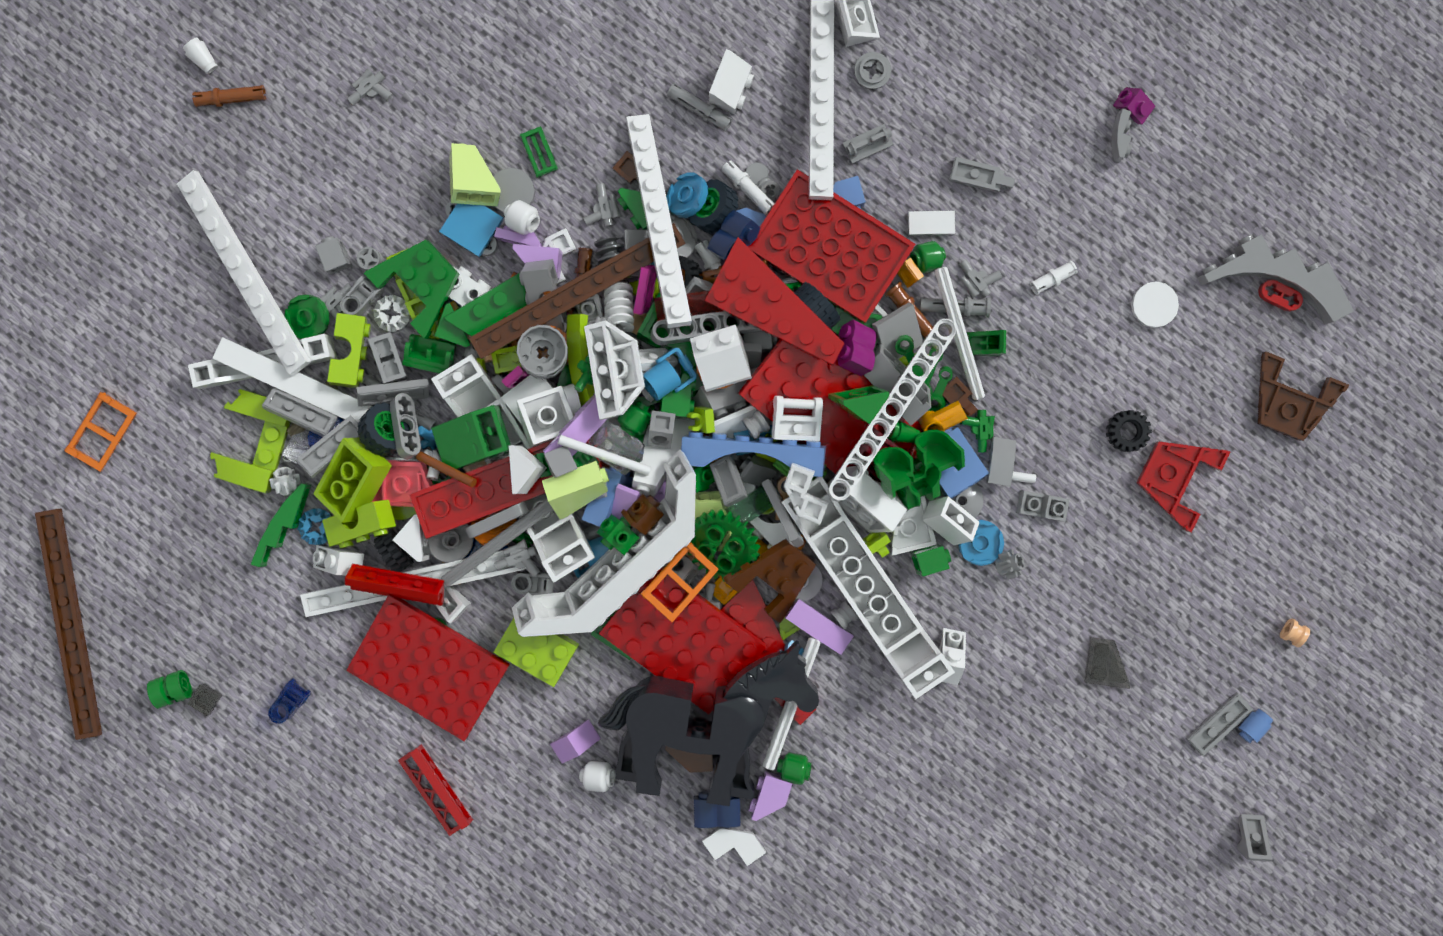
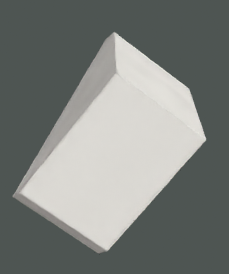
[509,445,547,494]
[436,586,471,624]

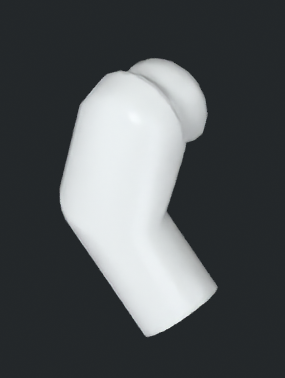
[424,449,442,481]

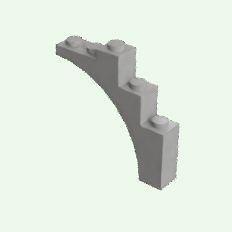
[1197,234,1354,324]

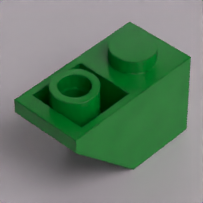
[617,188,648,230]

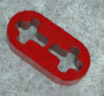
[1258,280,1303,311]

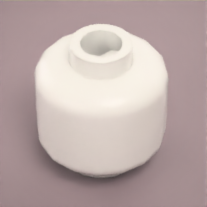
[504,200,540,235]
[579,761,615,792]

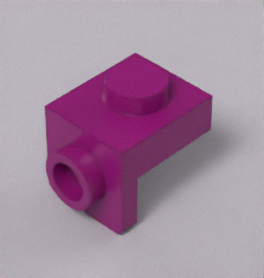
[1113,87,1155,125]

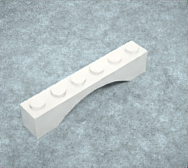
[188,334,337,389]

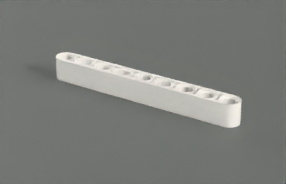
[827,319,956,502]

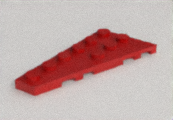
[705,237,844,366]
[720,580,816,725]

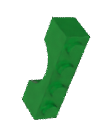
[659,326,696,420]

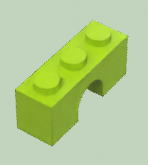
[327,313,371,388]
[322,500,396,549]

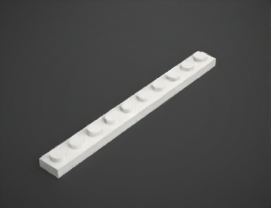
[809,0,834,200]
[626,114,692,328]
[177,170,311,375]
[300,550,526,617]

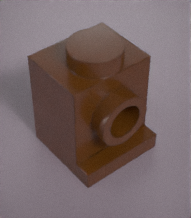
[621,494,664,535]

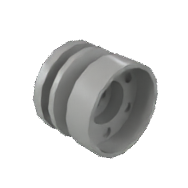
[517,325,568,379]

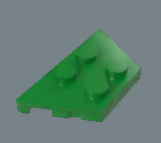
[444,272,527,336]

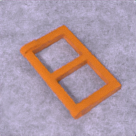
[64,391,137,472]
[641,542,719,622]

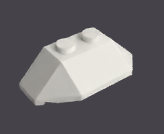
[584,320,645,420]

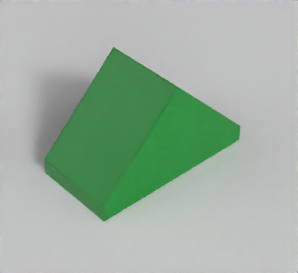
[433,303,470,347]
[966,330,1006,356]

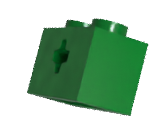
[910,544,951,577]

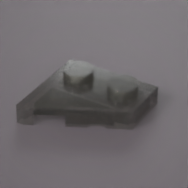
[1084,637,1130,689]

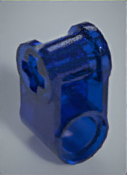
[268,678,312,724]

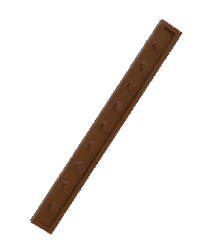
[469,223,686,359]
[35,509,102,740]

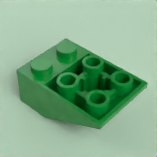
[431,405,511,469]

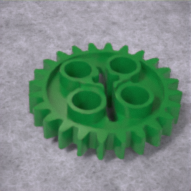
[687,509,761,582]

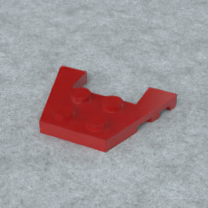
[1136,441,1230,533]

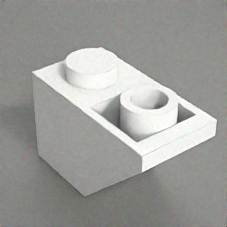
[313,545,364,576]
[939,628,966,685]

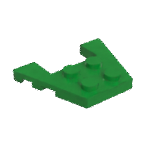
[364,240,460,339]

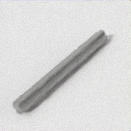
[441,499,553,587]

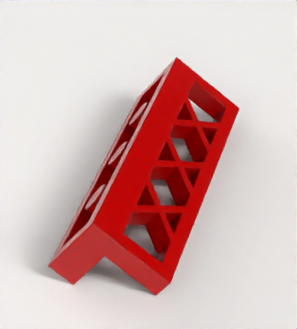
[345,564,444,606]
[398,744,473,836]

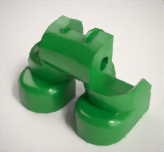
[873,430,965,510]

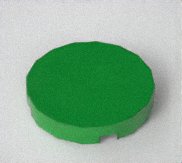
[284,295,330,339]

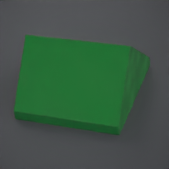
[828,385,889,424]

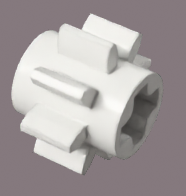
[269,467,301,496]

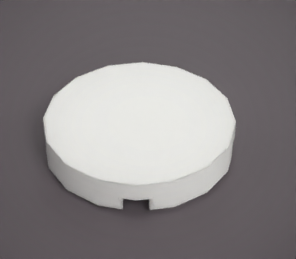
[1131,282,1179,328]

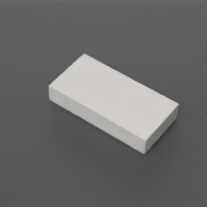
[908,211,955,236]

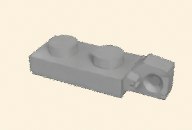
[949,157,1015,192]

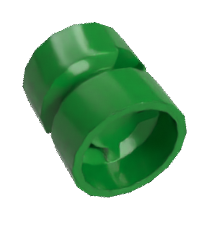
[147,670,193,709]

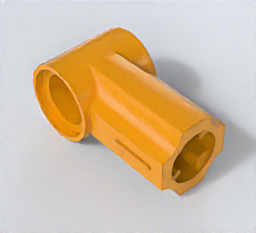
[919,401,968,432]

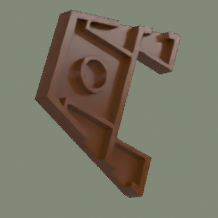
[1257,351,1349,441]
[723,539,816,623]

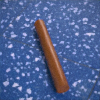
[416,451,477,487]

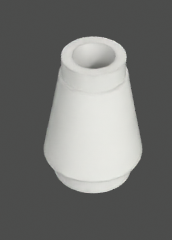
[183,38,218,74]

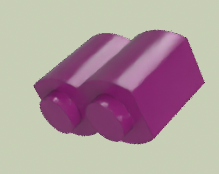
[838,319,876,376]

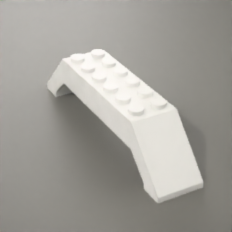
[431,354,595,583]
[512,450,696,637]
[781,477,955,699]

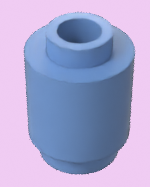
[1238,708,1273,743]

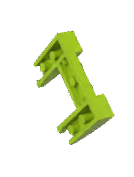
[210,389,291,493]

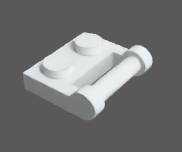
[772,396,823,441]

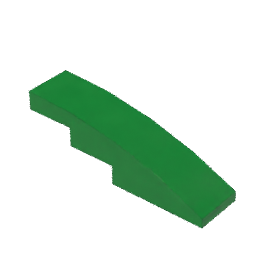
[250,483,312,567]

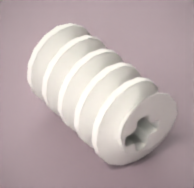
[604,282,634,332]

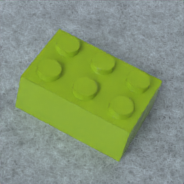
[313,437,392,523]
[493,618,579,687]

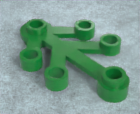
[895,335,953,412]

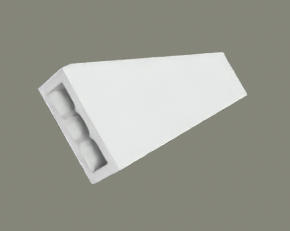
[632,410,695,497]

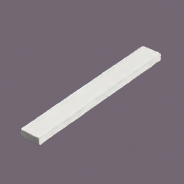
[212,337,385,430]

